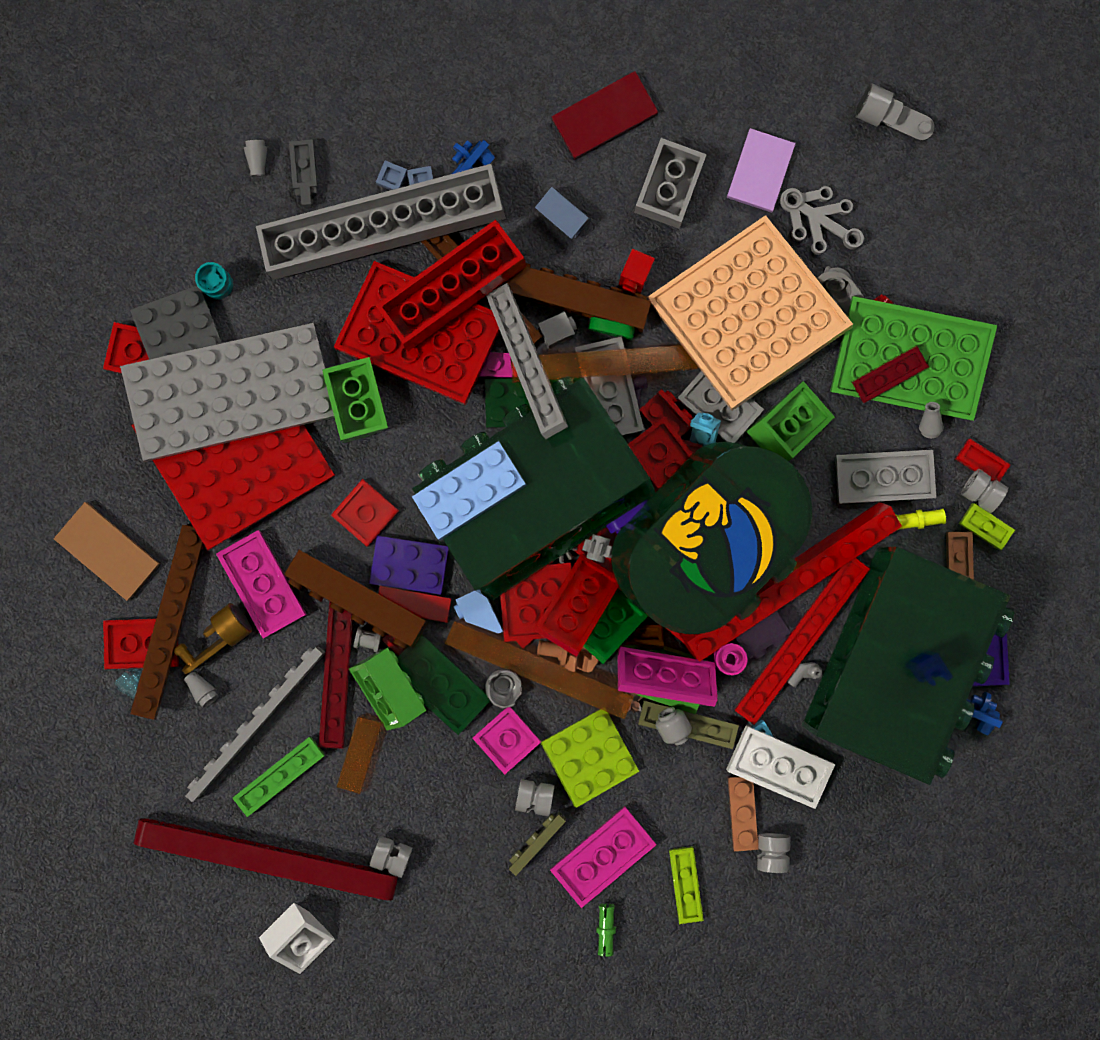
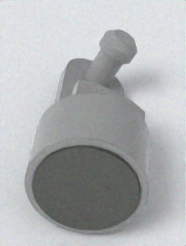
[856,83,935,140]

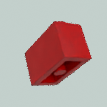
[619,249,655,295]

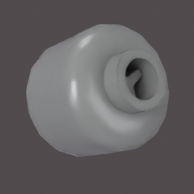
[656,707,692,745]

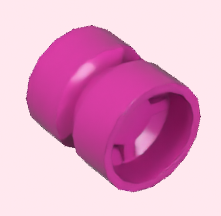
[712,642,748,675]

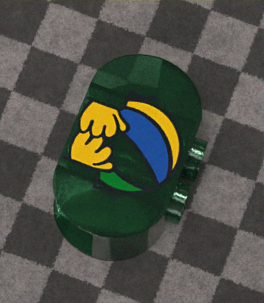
[611,442,812,634]

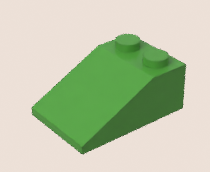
[747,381,835,468]

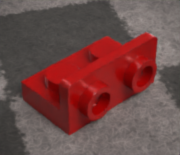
[639,389,693,437]

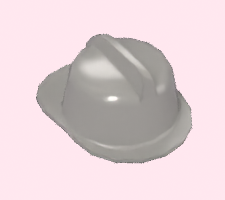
[817,266,864,316]

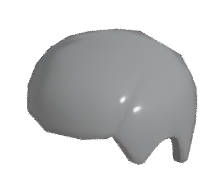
[486,669,522,708]

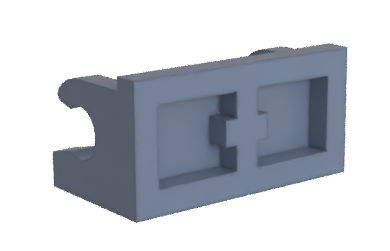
[535,187,591,239]

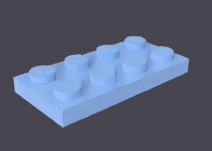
[412,441,527,541]

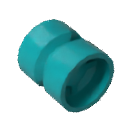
[195,262,233,299]

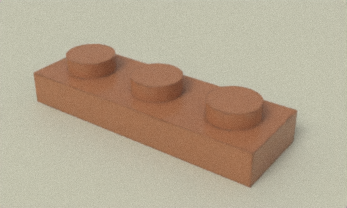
[728,776,759,851]

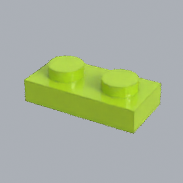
[959,503,1015,550]

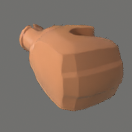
[537,639,599,672]

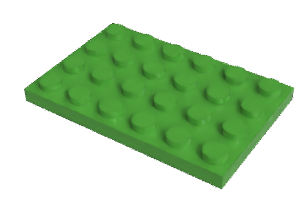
[830,296,997,421]

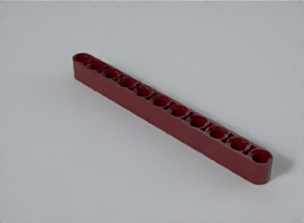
[133,818,398,901]

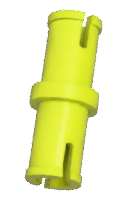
[896,509,946,530]

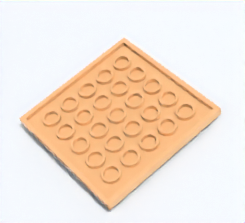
[647,215,853,411]

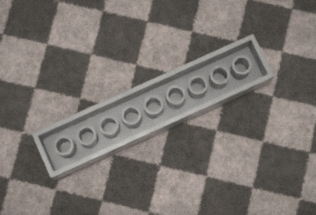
[256,164,506,280]

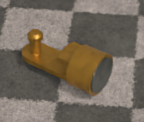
[174,603,252,674]

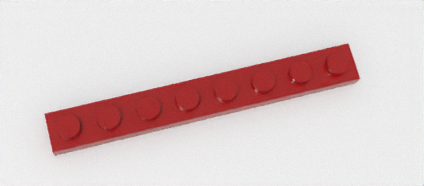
[734,558,870,725]

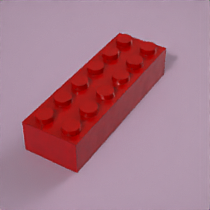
[375,219,527,351]

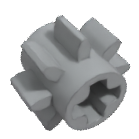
[582,534,614,563]

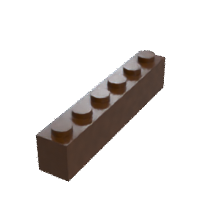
[505,263,651,333]
[284,550,428,650]

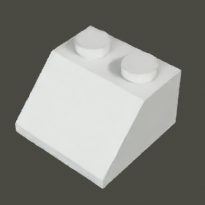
[259,903,335,974]

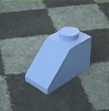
[454,587,503,634]

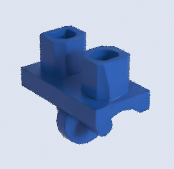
[452,140,495,174]
[955,692,1003,735]

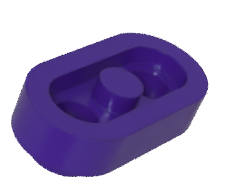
[606,499,652,535]

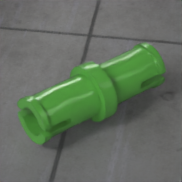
[596,904,616,957]

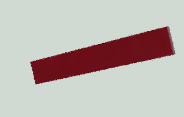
[319,601,353,749]

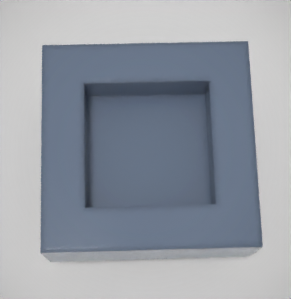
[376,161,407,190]
[407,166,433,185]

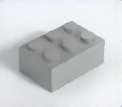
[634,138,707,229]

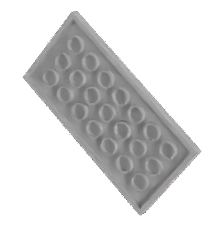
[120,323,335,462]

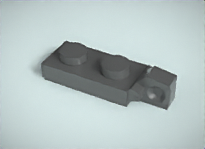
[289,139,318,209]

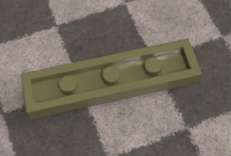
[638,700,739,749]

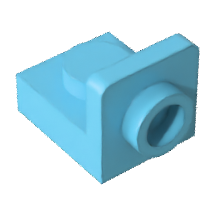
[690,412,721,449]

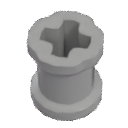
[354,626,382,652]

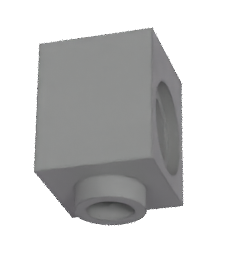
[538,312,577,349]

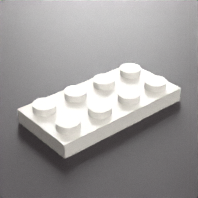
[726,725,835,809]

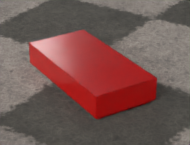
[955,438,1010,482]

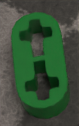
[588,317,635,340]

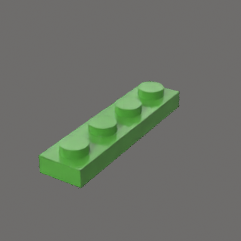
[233,736,325,817]

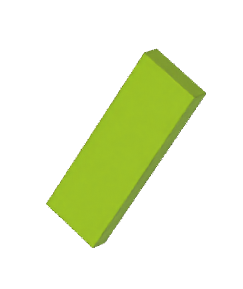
[669,846,704,924]

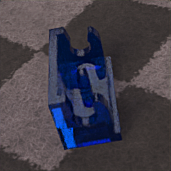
[904,650,953,686]

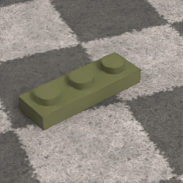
[509,811,566,876]

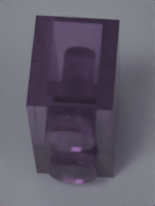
[734,611,790,660]

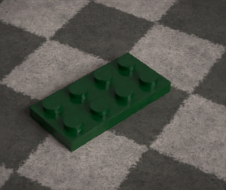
[485,377,583,428]
[397,634,490,735]

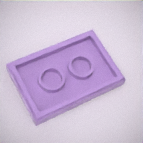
[727,128,795,213]

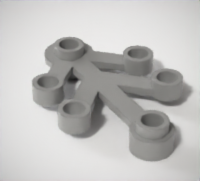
[780,186,864,255]

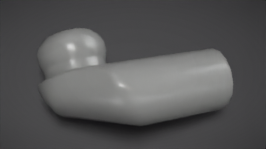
[787,662,822,688]

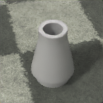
[243,140,268,176]
[919,402,944,438]
[184,671,218,708]

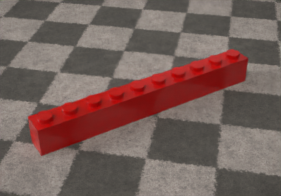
[679,502,902,662]

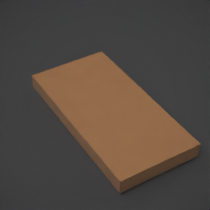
[54,502,160,601]

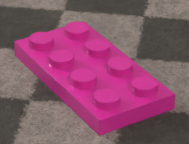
[216,530,307,639]
[618,646,718,707]
[550,806,656,908]

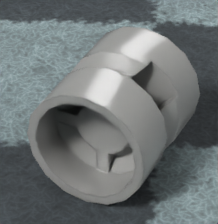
[961,469,1008,513]
[515,779,554,817]
[757,833,791,873]
[370,836,413,878]

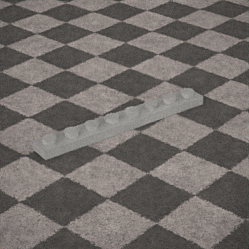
[486,283,568,439]
[186,646,326,803]

